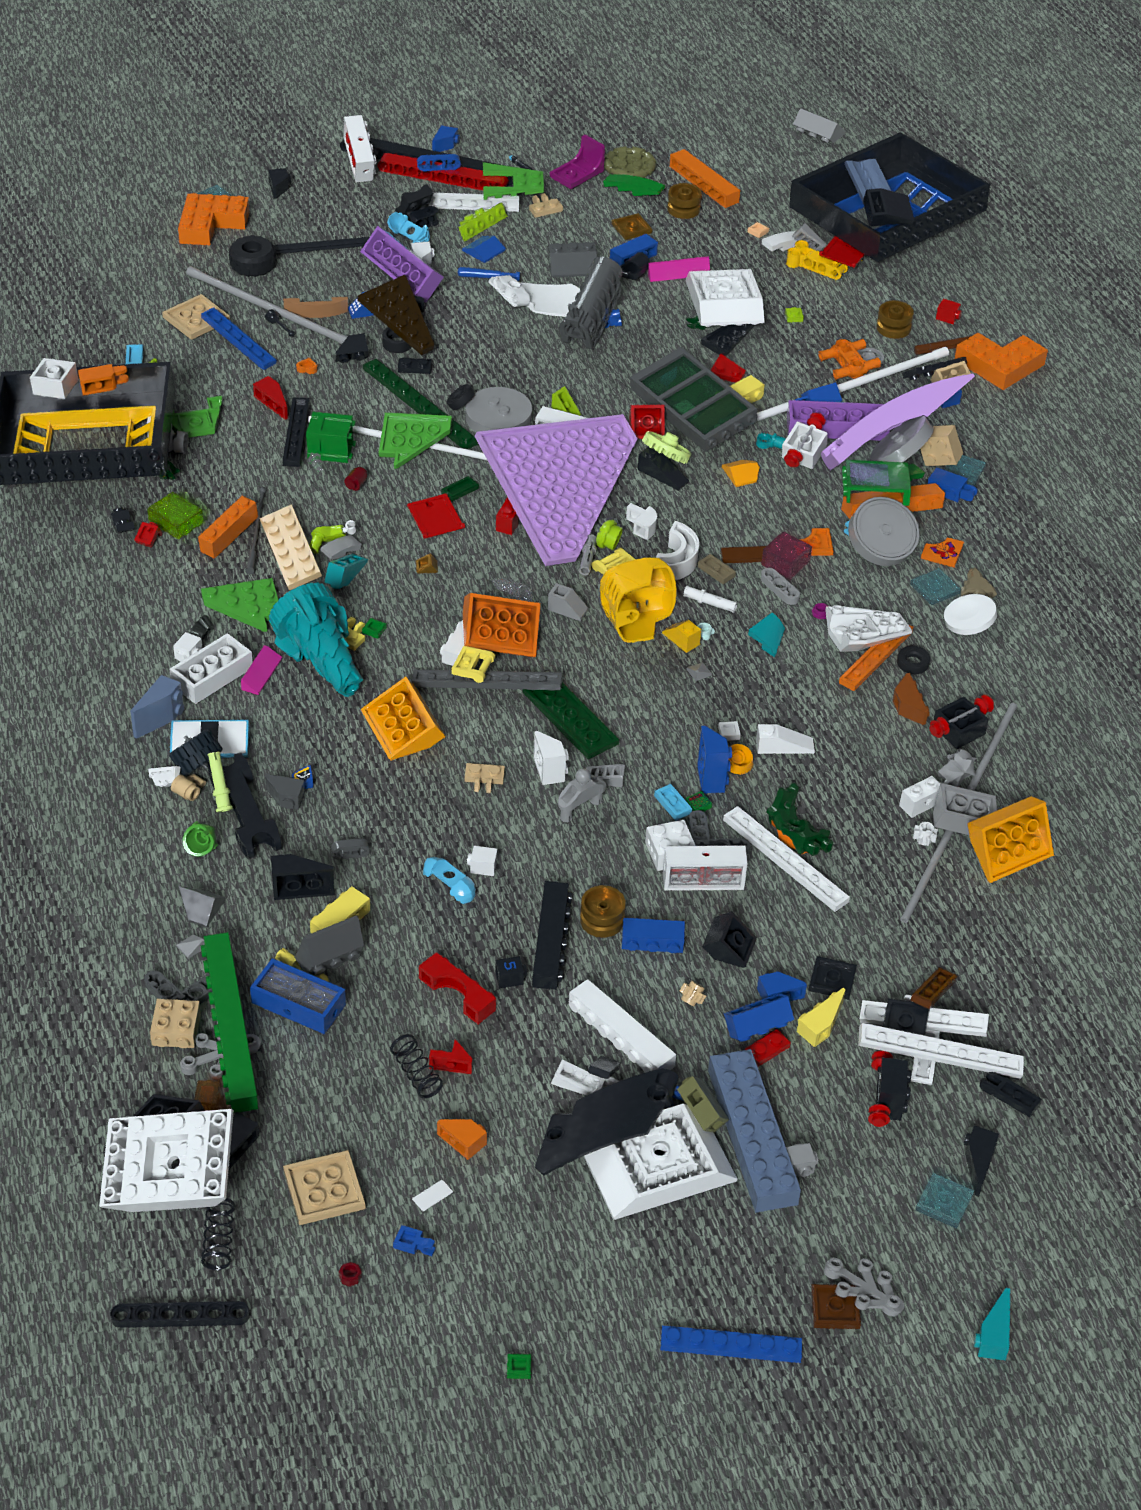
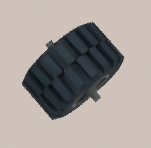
[169,729,223,775]

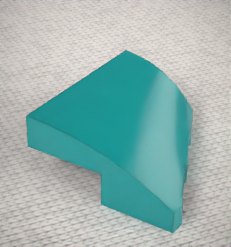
[748,613,785,657]

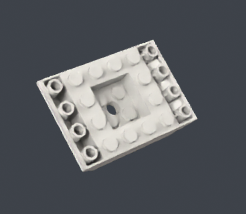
[686,269,764,327]
[584,1104,737,1220]
[99,1109,234,1212]

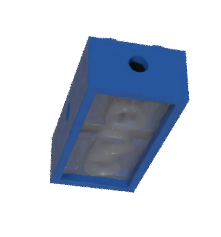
[250,958,346,1034]

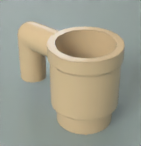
[171,774,206,801]

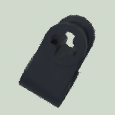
[409,206,439,228]

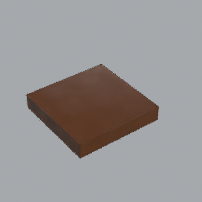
[811,1284,861,1329]

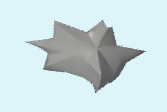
[938,749,977,787]

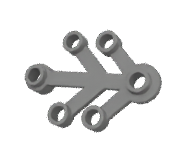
[180,1033,261,1079]
[824,1258,904,1316]

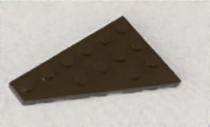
[357,275,434,355]

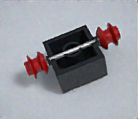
[929,694,994,749]
[868,1050,912,1127]

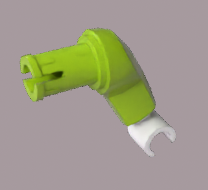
[309,520,356,554]

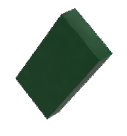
[441,476,479,502]

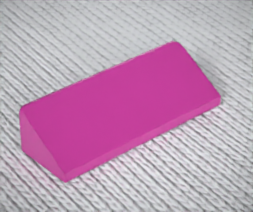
[241,645,282,695]

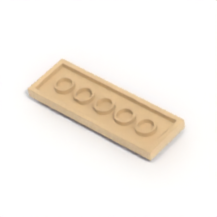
[260,504,322,590]

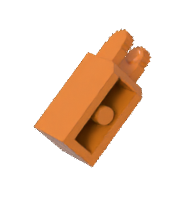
[78,364,129,396]

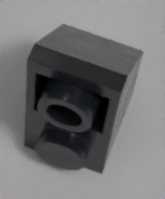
[335,333,368,363]

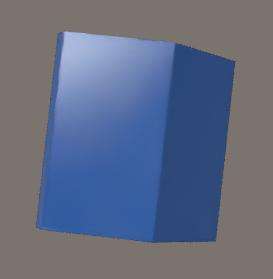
[462,236,506,263]

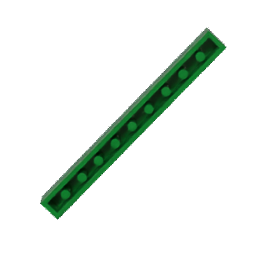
[200,932,258,1113]

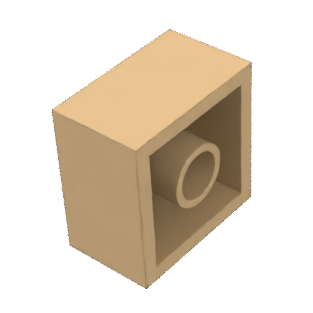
[920,425,963,466]

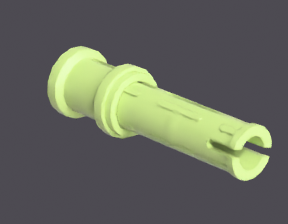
[208,752,233,813]

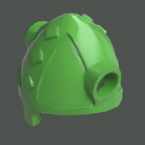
[182,821,218,857]

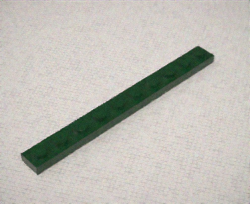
[363,359,478,449]

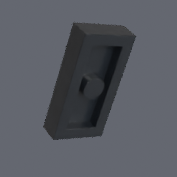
[398,358,432,374]

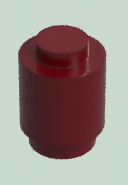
[344,467,368,491]

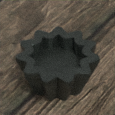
[189,615,213,640]

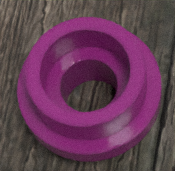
[812,603,828,619]

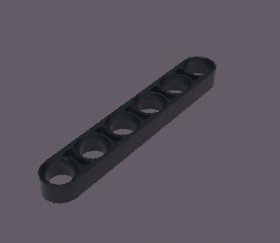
[110,1301,250,1328]

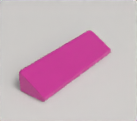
[648,256,710,282]

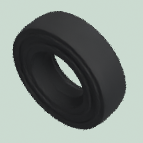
[447,384,475,410]
[897,646,930,674]

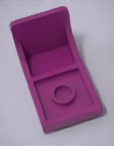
[550,134,605,189]

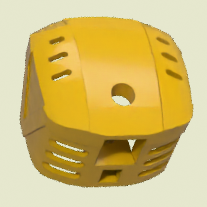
[600,558,676,643]

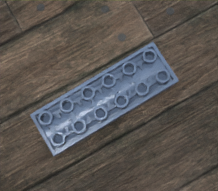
[845,159,891,202]

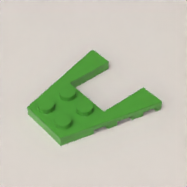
[483,163,544,200]

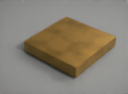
[611,213,652,240]

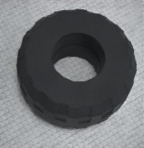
[229,235,276,277]

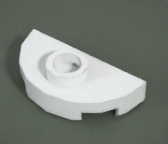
[148,766,180,787]

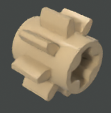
[679,981,706,1006]

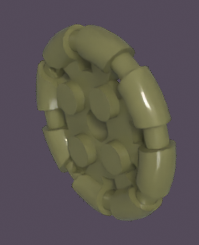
[604,146,656,178]

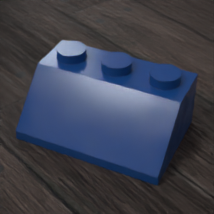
[697,726,732,793]

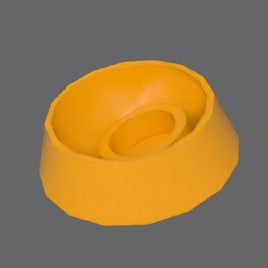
[728,744,754,775]

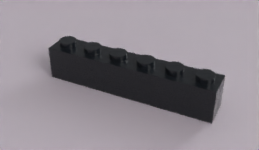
[532,881,572,990]

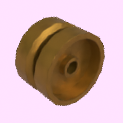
[667,183,702,219]
[876,300,914,339]
[580,885,626,938]

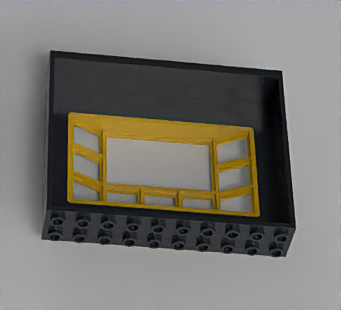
[0,362,175,485]

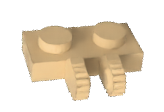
[529,193,563,218]
[465,763,505,793]

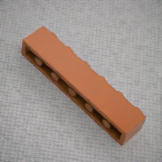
[669,149,740,208]
[841,483,945,519]

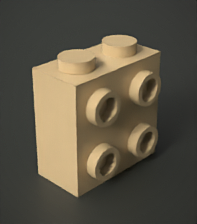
[150,999,201,1048]

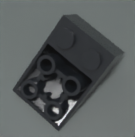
[863,188,915,227]

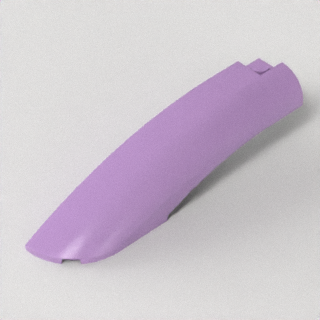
[821,374,975,470]

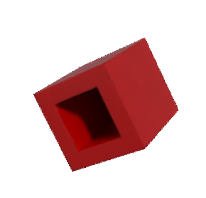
[936,298,962,324]

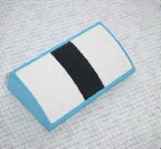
[170,720,249,758]

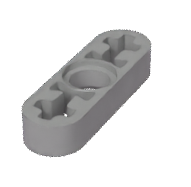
[761,568,800,605]

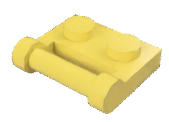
[592,548,636,575]
[451,646,495,683]

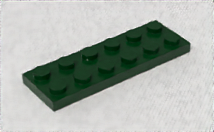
[522,682,619,760]

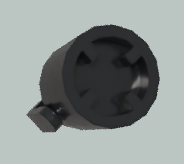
[620,252,650,280]

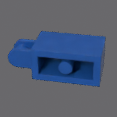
[795,383,842,402]
[928,467,978,502]

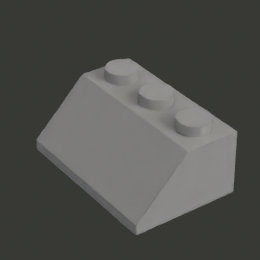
[793,108,846,144]
[933,783,997,835]

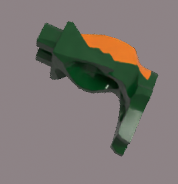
[766,783,834,856]

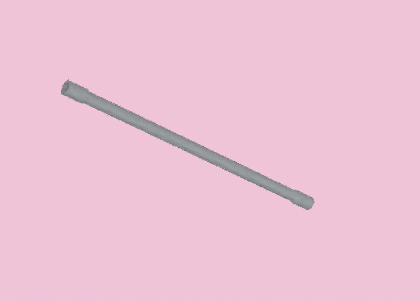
[186,266,348,344]

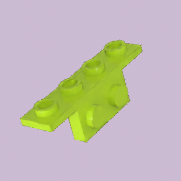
[458,202,508,241]

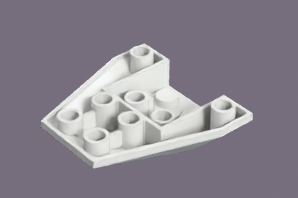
[825,605,912,652]

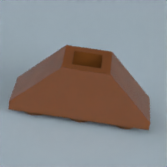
[892,673,929,725]

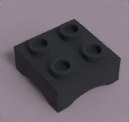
[395,184,434,219]

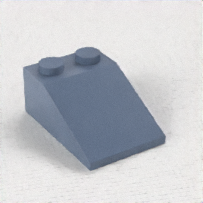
[130,675,184,738]

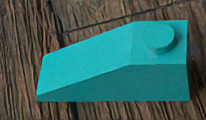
[325,554,368,589]
[974,1288,1010,1361]

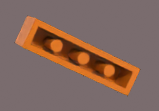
[198,496,258,558]

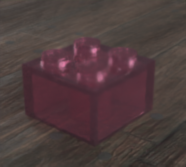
[761,531,812,580]

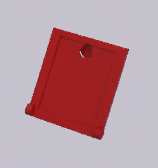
[819,236,865,268]
[407,494,465,539]

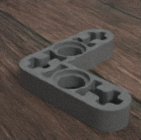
[689,810,750,856]
[144,971,212,1004]

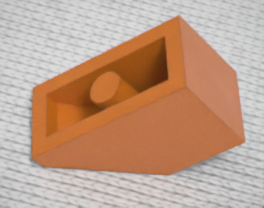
[437,1119,487,1160]

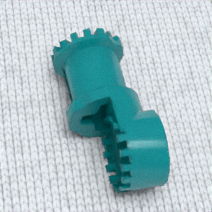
[756,432,786,449]

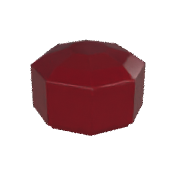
[338,1262,362,1287]

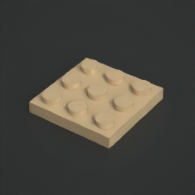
[162,294,230,340]
[283,1150,365,1225]

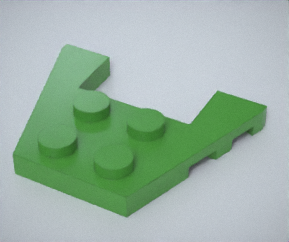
[172,396,222,438]

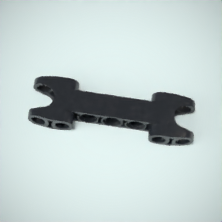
[207,752,282,859]

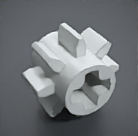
[913,822,938,846]

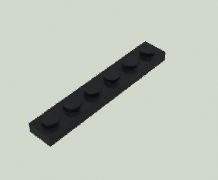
[282,397,309,467]

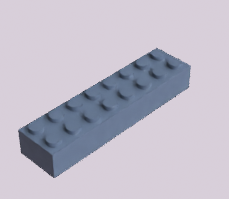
[708,1049,801,1213]

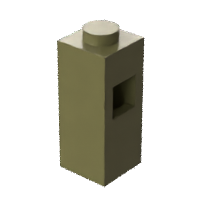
[677,1076,729,1133]

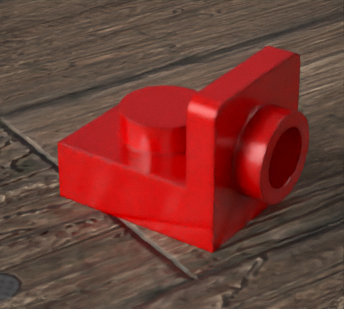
[134,522,163,548]

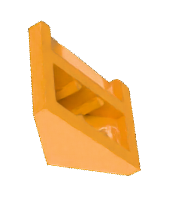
[722,460,759,487]

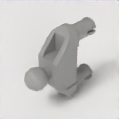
[558,768,606,822]

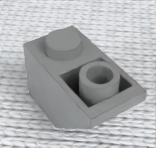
[548,583,588,621]

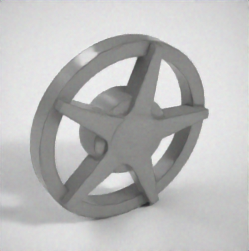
[857,347,884,364]

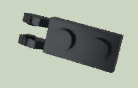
[979,1072,1042,1118]

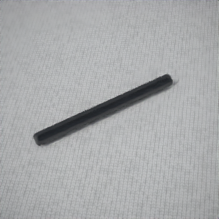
[274,237,370,254]

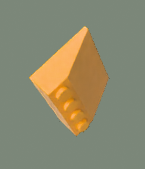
[361,677,446,760]
[967,796,1054,883]

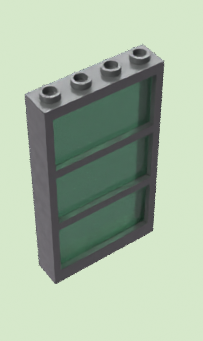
[630,347,757,452]

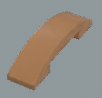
[283,297,348,318]

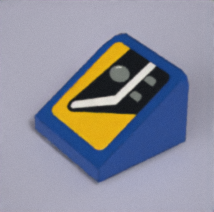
[292,765,313,789]

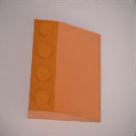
[463,593,541,658]

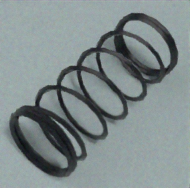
[390,1034,443,1098]
[201,1198,235,1270]

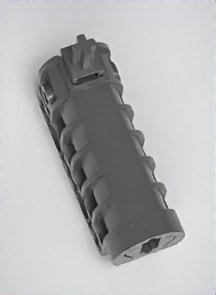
[559,257,623,349]

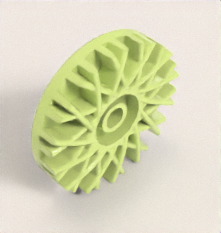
[642,431,691,464]

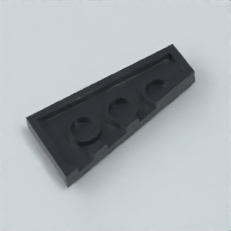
[701,324,755,356]
[902,357,967,381]

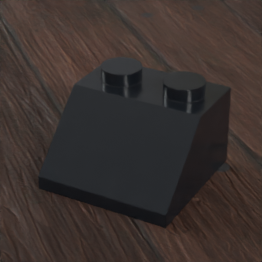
[702,911,757,968]

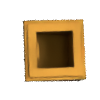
[416,553,438,574]

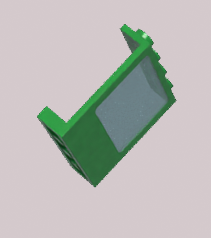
[842,460,911,506]

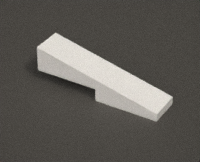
[551,1060,619,1095]

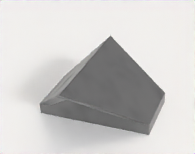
[179,886,226,928]

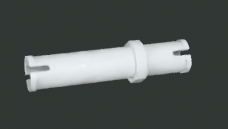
[683,586,737,613]

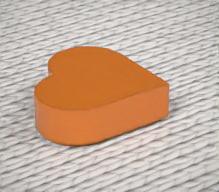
[296,358,318,374]

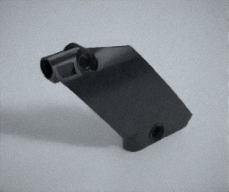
[535,1068,679,1176]

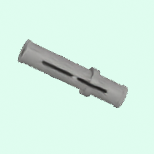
[579,535,597,575]

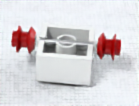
[782,413,828,469]

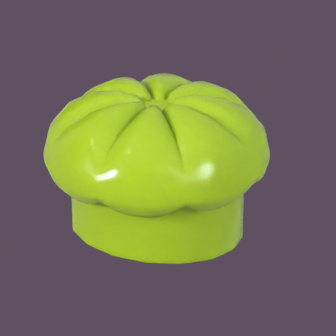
[596,520,623,551]

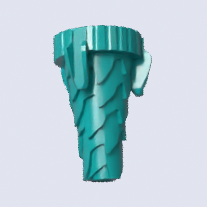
[269,582,363,697]

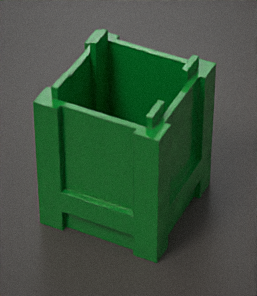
[306,412,356,463]

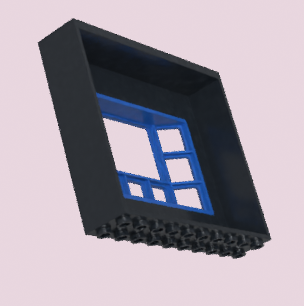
[789,132,990,262]

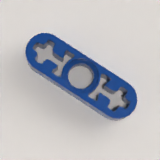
[417,154,461,171]

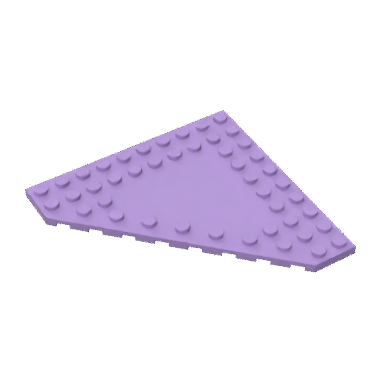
[475,414,638,566]

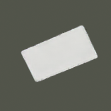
[412,1180,453,1211]

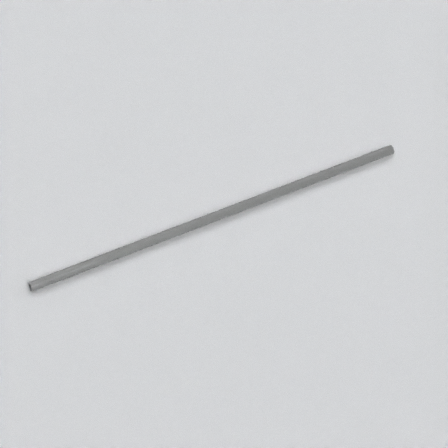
[900,703,1017,923]

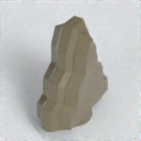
[961,567,997,599]

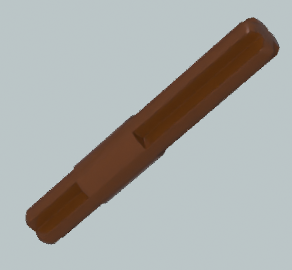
[914,336,971,355]

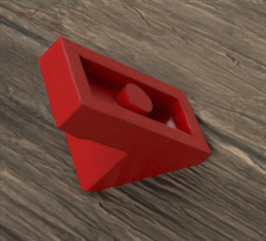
[429,1040,472,1074]

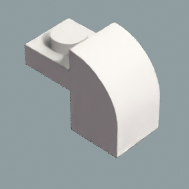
[626,503,657,540]

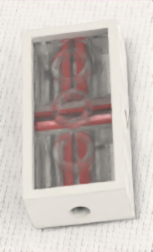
[663,845,747,890]

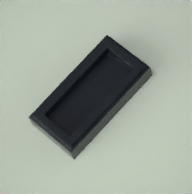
[588,1056,621,1079]

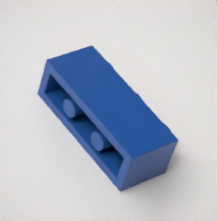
[610,234,658,265]
[622,918,685,953]
[724,993,794,1042]

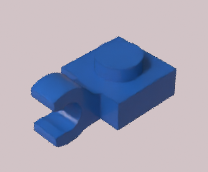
[393,1225,436,1256]

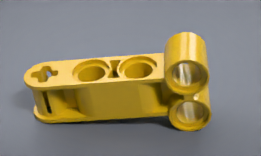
[786,240,848,280]

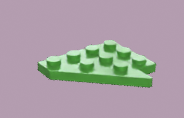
[379,413,452,469]
[201,578,278,632]

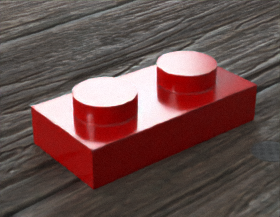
[745,1029,791,1067]

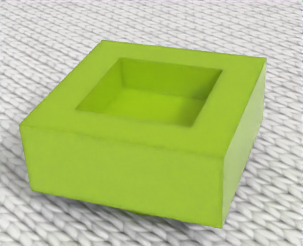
[785,307,803,322]

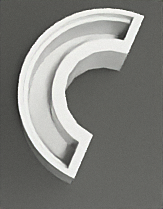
[656,521,699,581]

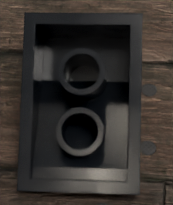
[271,854,335,900]
[132,1094,205,1117]

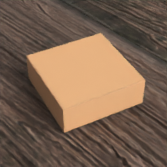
[748,222,769,238]

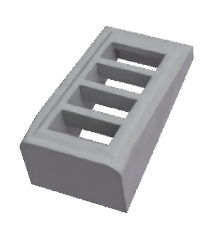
[792,223,827,251]
[586,764,625,788]

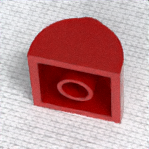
[629,405,665,439]

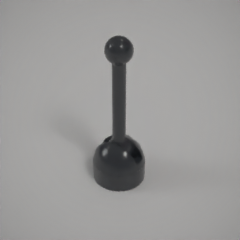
[265,309,295,337]

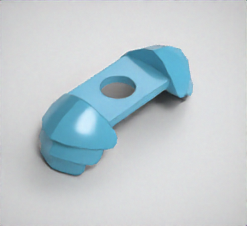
[387,212,430,243]
[423,857,476,904]

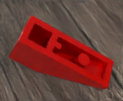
[253,376,288,420]

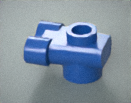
[605,309,622,328]

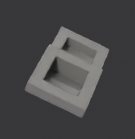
[321,535,362,559]

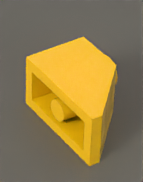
[662,620,701,653]

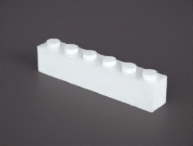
[569,979,676,1073]

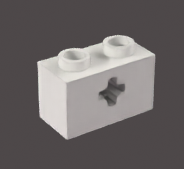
[899,776,940,818]

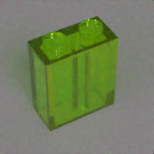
[147,491,204,540]

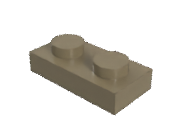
[698,554,736,584]

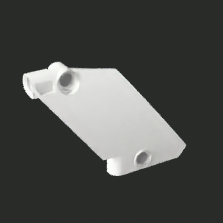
[489,275,580,317]

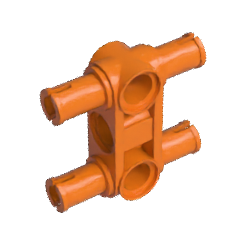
[818,339,881,380]

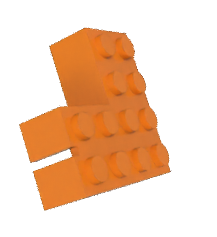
[178,193,249,245]
[954,333,1048,390]

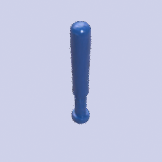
[458,267,520,281]

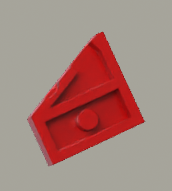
[710,354,746,383]

